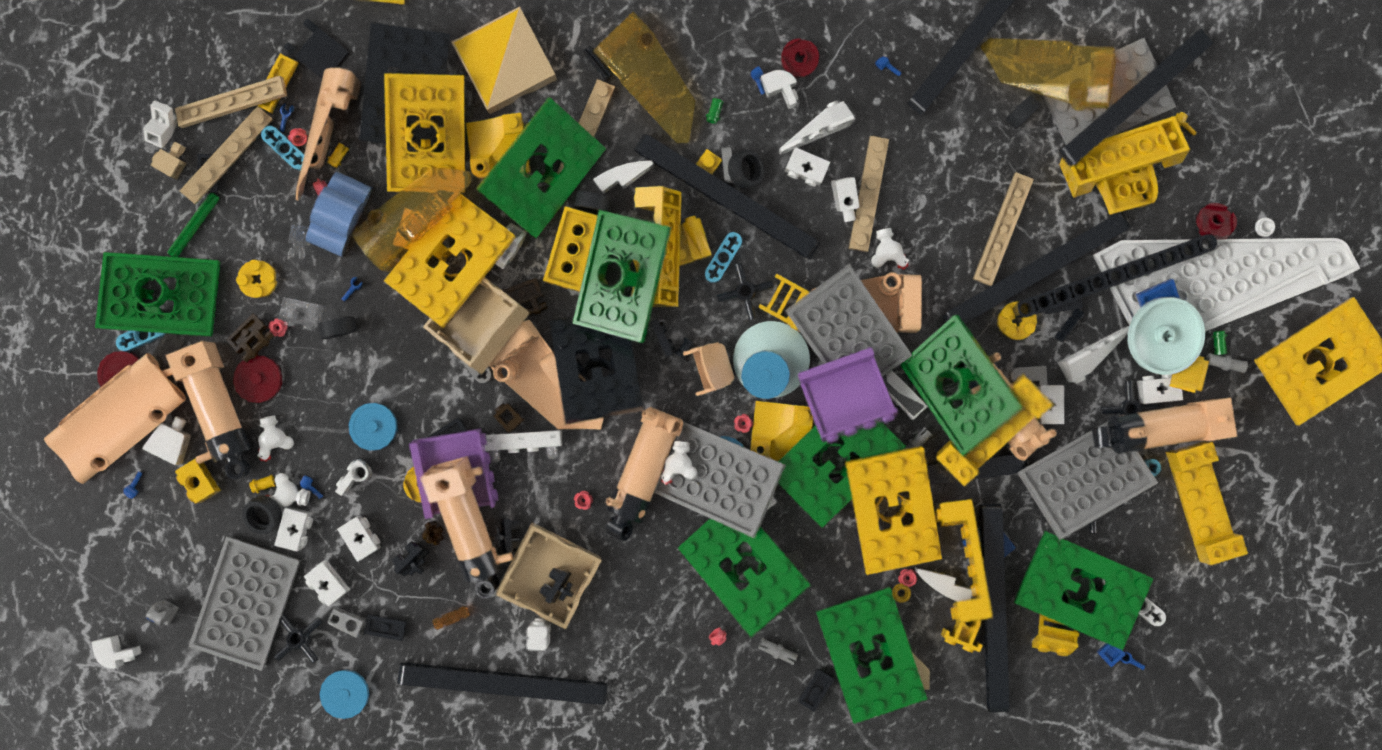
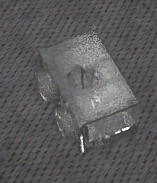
[278,297,326,331]

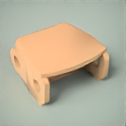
[683,342,734,396]

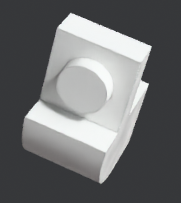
[760,70,798,109]
[143,100,177,148]
[495,223,527,269]
[91,635,141,669]

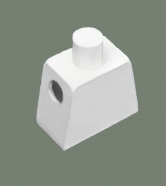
[831,177,859,222]
[142,416,191,465]

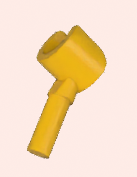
[1175,112,1197,136]

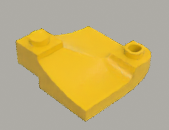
[466,113,531,179]
[1095,165,1158,215]
[750,401,813,461]

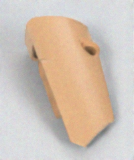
[296,68,361,201]
[788,272,922,333]
[489,320,604,429]

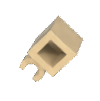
[151,142,187,180]

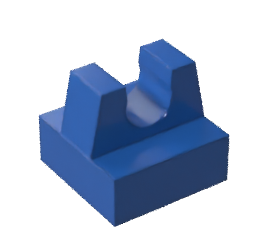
[1097,643,1126,667]

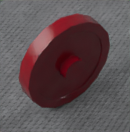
[97,351,140,387]
[233,356,283,403]

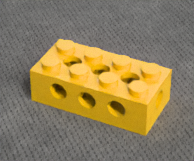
[543,206,597,292]

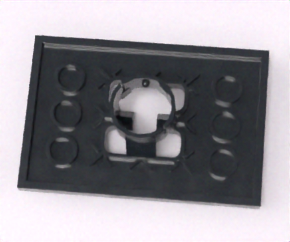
[359,22,450,151]
[550,316,643,425]

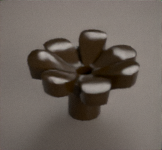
[422,521,443,545]

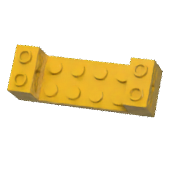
[1059,116,1190,198]
[631,186,682,307]
[936,373,1053,486]
[1166,441,1248,565]
[934,499,992,623]

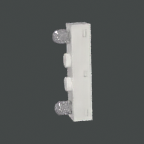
[485,430,562,464]

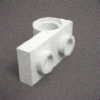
[335,459,372,496]

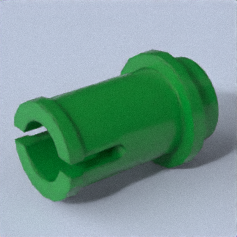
[706,98,724,124]
[1211,330,1228,355]

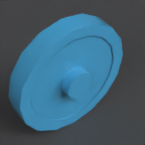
[741,350,790,399]
[349,403,398,451]
[320,669,369,719]

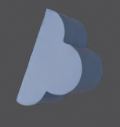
[306,172,373,257]

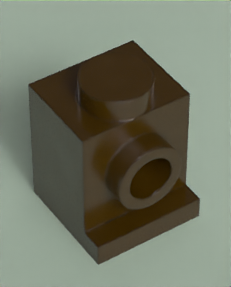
[493,403,525,433]

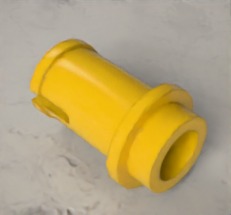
[327,143,349,168]
[249,475,276,494]

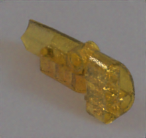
[593,11,695,143]
[980,38,1116,111]
[352,168,470,273]

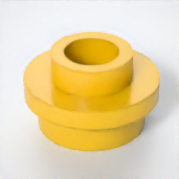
[892,583,911,603]

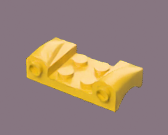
[633,216,712,273]

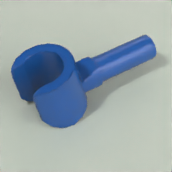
[875,57,902,76]
[751,66,765,95]
[280,103,294,131]
[341,277,363,301]
[123,471,143,499]
[300,475,323,499]
[1120,651,1145,670]

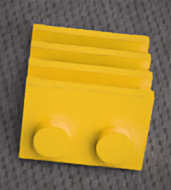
[759,274,810,331]
[1032,614,1079,656]

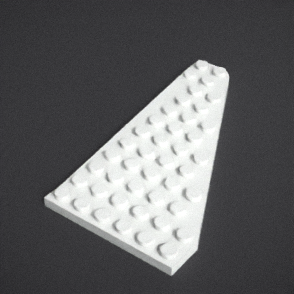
[1093,238,1360,331]

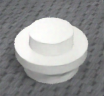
[1255,217,1275,237]

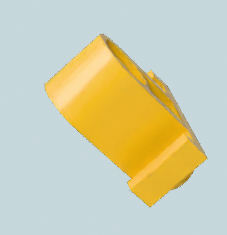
[941,620,983,653]

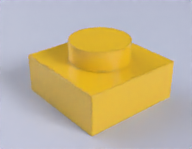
[696,149,722,175]

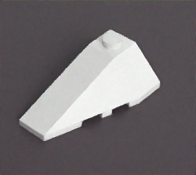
[779,101,854,155]
[1057,326,1129,384]

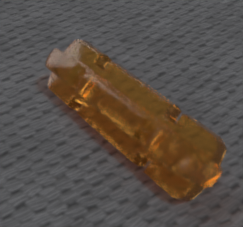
[432,606,470,630]

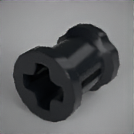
[674,337,699,362]

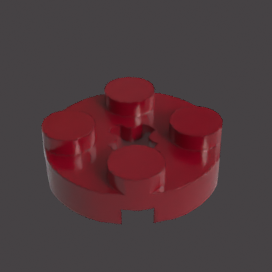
[781,38,819,78]
[1196,203,1237,240]

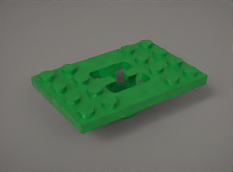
[477,98,606,238]
[573,210,671,342]
[95,252,220,337]
[900,315,1024,456]
[778,422,906,528]
[678,518,811,637]
[1014,531,1153,650]
[816,587,927,724]

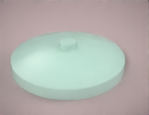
[1128,297,1205,375]
[733,321,810,398]

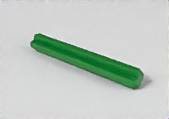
[167,193,219,257]

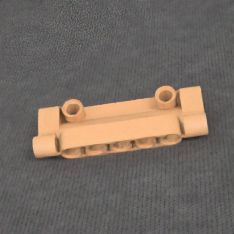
[44,353,186,484]

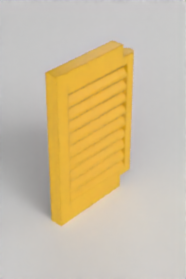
[1169,356,1209,393]

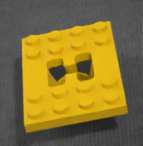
[384,73,465,192]
[384,191,516,328]
[1254,297,1382,425]
[846,446,942,575]

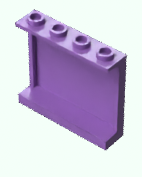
[798,347,897,443]
[409,428,498,519]

